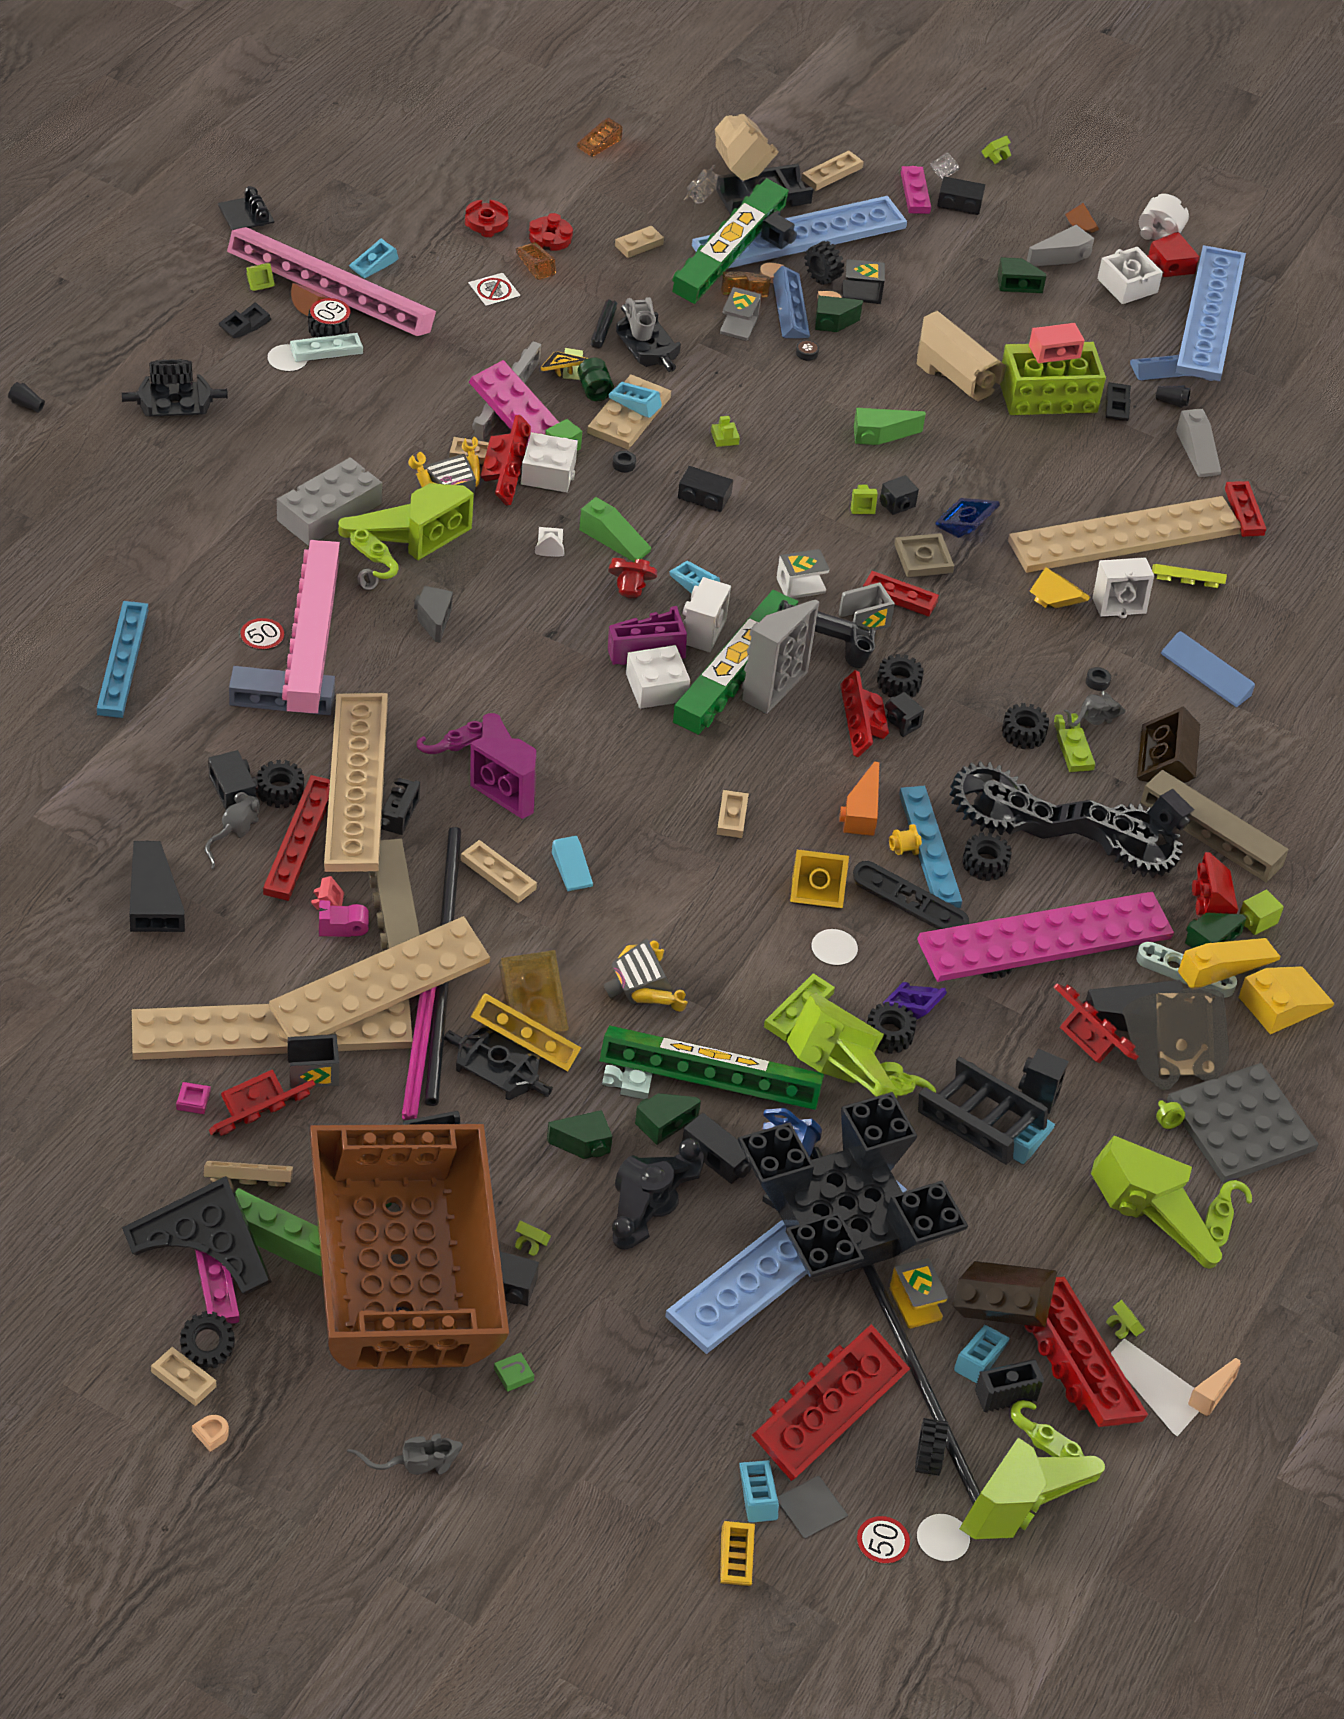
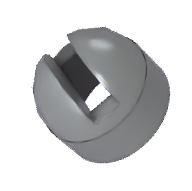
[357,569,379,590]

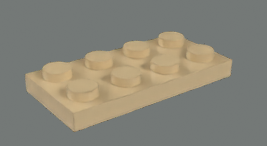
[587,374,671,450]

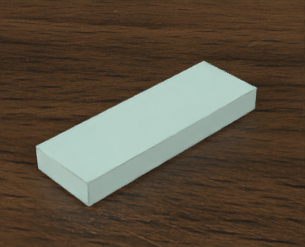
[290,333,363,362]

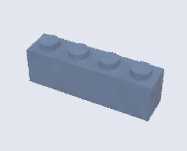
[229,666,335,715]

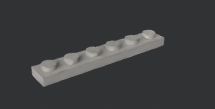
[472,341,541,441]

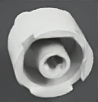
[1139,194,1189,240]

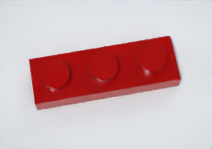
[1225,481,1266,537]
[863,571,939,617]

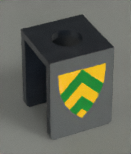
[842,259,885,304]
[287,1034,339,1088]

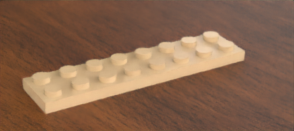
[269,916,490,1037]

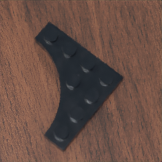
[122,1176,272,1295]

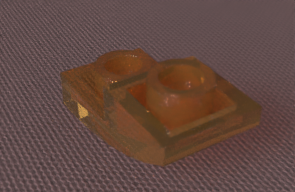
[721,272,771,297]

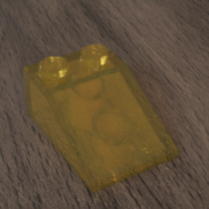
[499,950,569,1032]

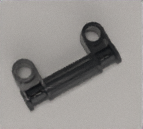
[777,600,876,668]

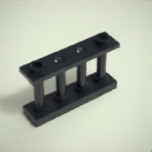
[918,1056,1048,1165]

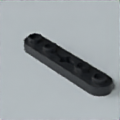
[853,861,969,930]

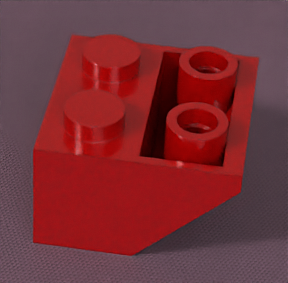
[1192,852,1238,917]

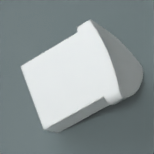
[535,527,564,557]

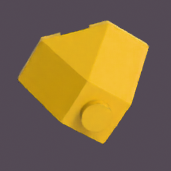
[1030,567,1090,608]

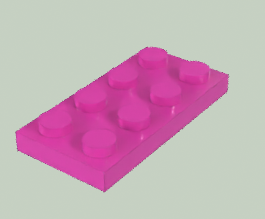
[469,360,559,447]

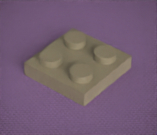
[894,533,954,577]

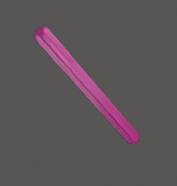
[402,987,436,1121]

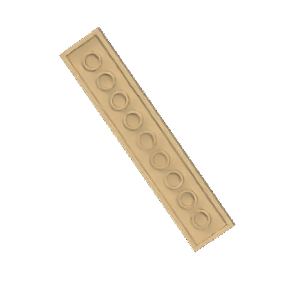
[1008,496,1241,573]
[324,693,388,872]
[132,999,413,1060]

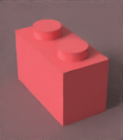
[1029,323,1085,363]

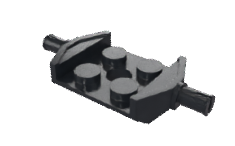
[616,304,681,372]
[121,374,228,416]
[444,1027,553,1100]

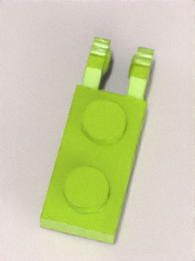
[1054,713,1095,772]

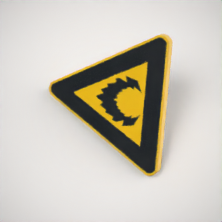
[541,352,588,377]

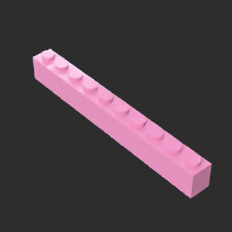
[227,227,436,336]
[282,540,340,713]

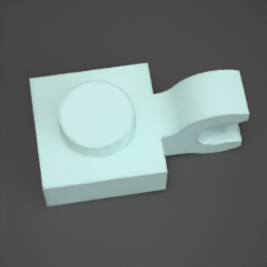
[602,1065,652,1099]

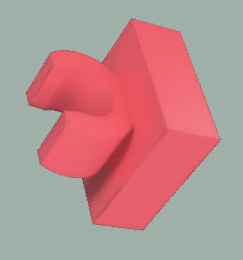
[311,876,344,910]

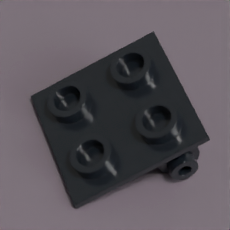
[218,186,275,230]

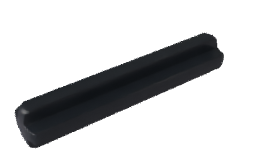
[591,299,617,348]

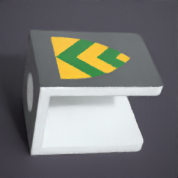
[777,549,829,599]

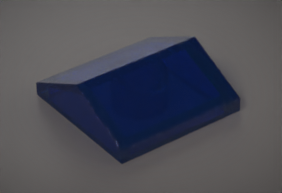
[935,498,1000,538]

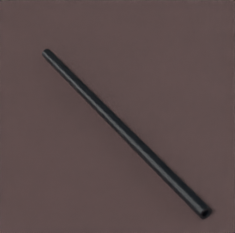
[425,827,461,1106]

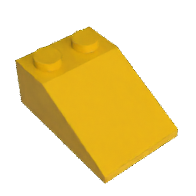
[1239,967,1334,1035]

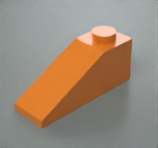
[839,762,879,836]

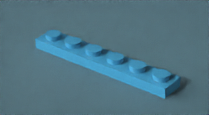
[97,601,148,718]
[899,786,962,908]

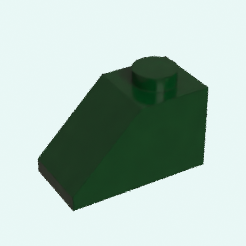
[997,257,1047,294]
[815,295,863,332]
[1185,913,1247,948]
[635,1093,701,1145]
[547,1110,613,1159]

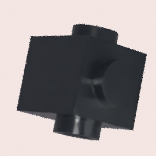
[879,475,919,515]
[1147,789,1195,834]

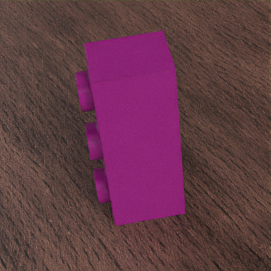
[608,606,687,665]

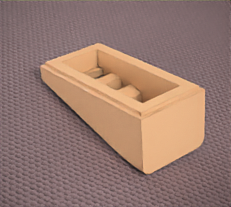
[1188,1358,1241,1416]

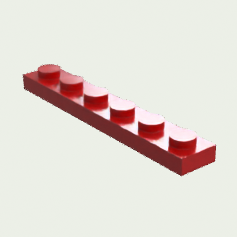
[263,775,330,901]

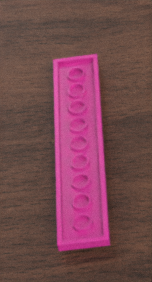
[917,891,1174,982]

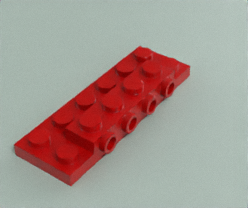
[1025,1276,1148,1427]
[752,1324,910,1481]

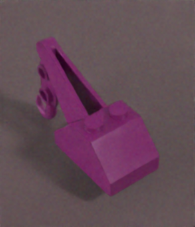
[416,713,537,819]

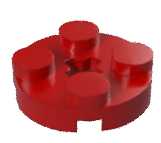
[465,200,509,238]
[529,213,573,251]

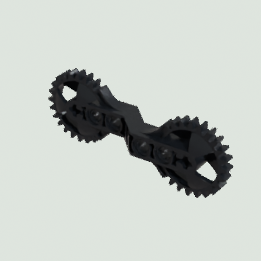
[949,761,1183,878]

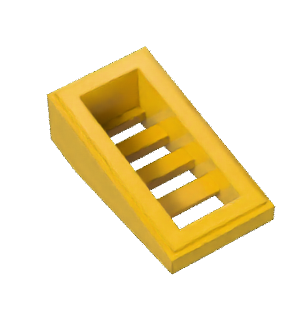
[720,1521,755,1586]

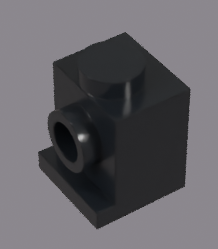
[761,211,797,249]
[885,692,925,737]

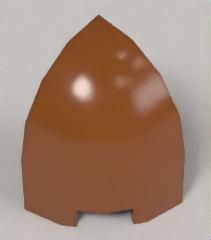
[1065,203,1100,233]
[291,283,330,316]

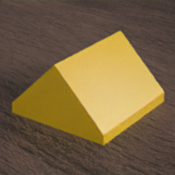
[790,849,849,908]

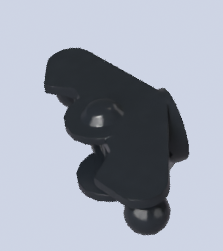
[612,1138,704,1250]

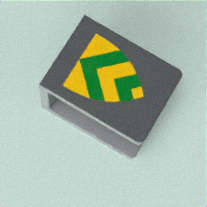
[720,287,761,341]
[839,583,895,630]

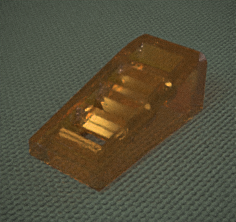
[577,118,623,157]
[516,242,556,280]

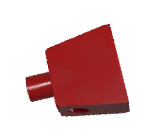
[1147,232,1199,277]

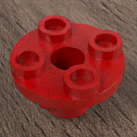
[608,558,657,598]

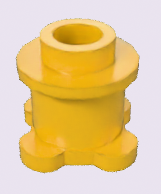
[889,824,922,855]

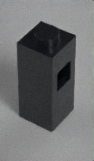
[682,1113,752,1184]

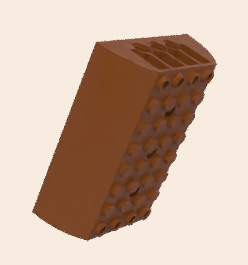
[310,1124,509,1370]

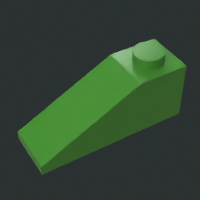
[854,408,926,445]
[579,497,651,562]

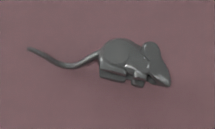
[1064,690,1126,727]
[205,792,260,869]
[347,1433,463,1475]

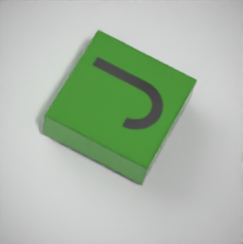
[494,1353,534,1392]

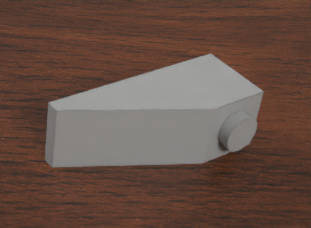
[1027,225,1094,266]
[1176,409,1221,477]

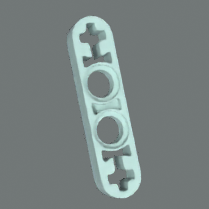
[1136,942,1237,998]

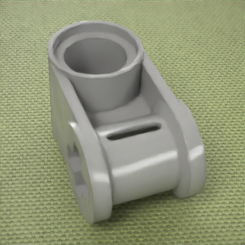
[625,297,656,341]

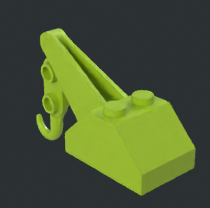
[338,483,474,579]
[786,993,936,1098]
[1091,1136,1252,1269]
[959,1400,1105,1539]

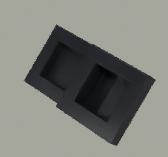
[218,302,271,338]
[1105,382,1131,421]

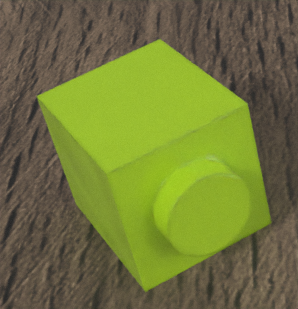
[1239,889,1284,935]

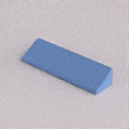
[773,266,810,338]
[1130,355,1184,380]
[1161,631,1255,707]

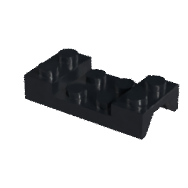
[716,163,814,215]

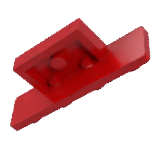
[480,414,531,506]
[840,670,889,757]
[1054,983,1139,1063]
[209,1069,316,1136]

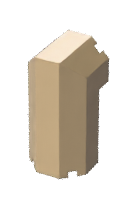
[715,114,779,181]
[917,311,1006,401]

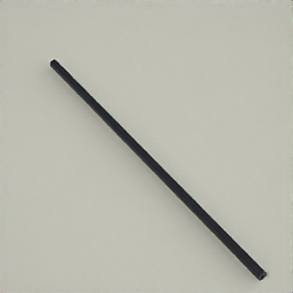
[811,1147,981,1504]

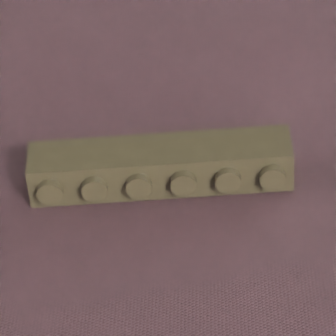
[1140,770,1289,883]
[369,839,420,950]

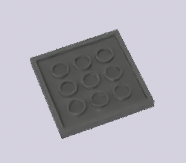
[1167,1063,1319,1183]

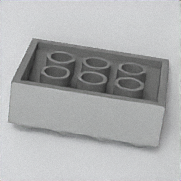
[742,600,819,714]

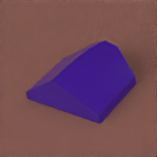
[883,982,947,1020]

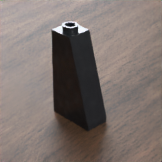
[129,840,185,932]
[1083,980,1185,1035]

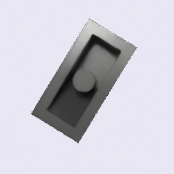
[414,586,453,643]

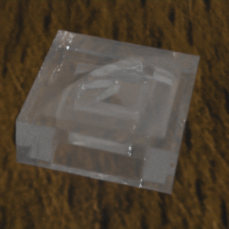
[930,152,960,180]

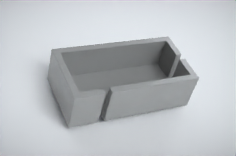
[277,457,382,546]

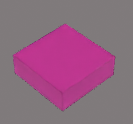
[176,1082,211,1114]

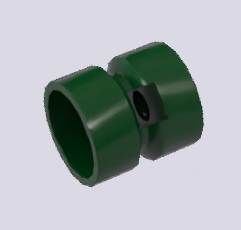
[577,357,614,401]

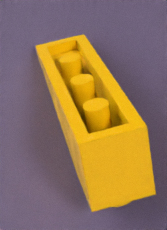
[1178,938,1280,991]
[470,993,581,1072]

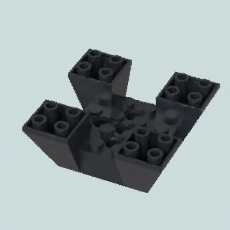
[738,1092,968,1282]

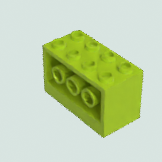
[1000,342,1106,415]

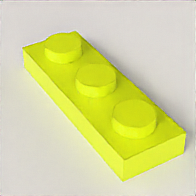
[1152,564,1227,588]

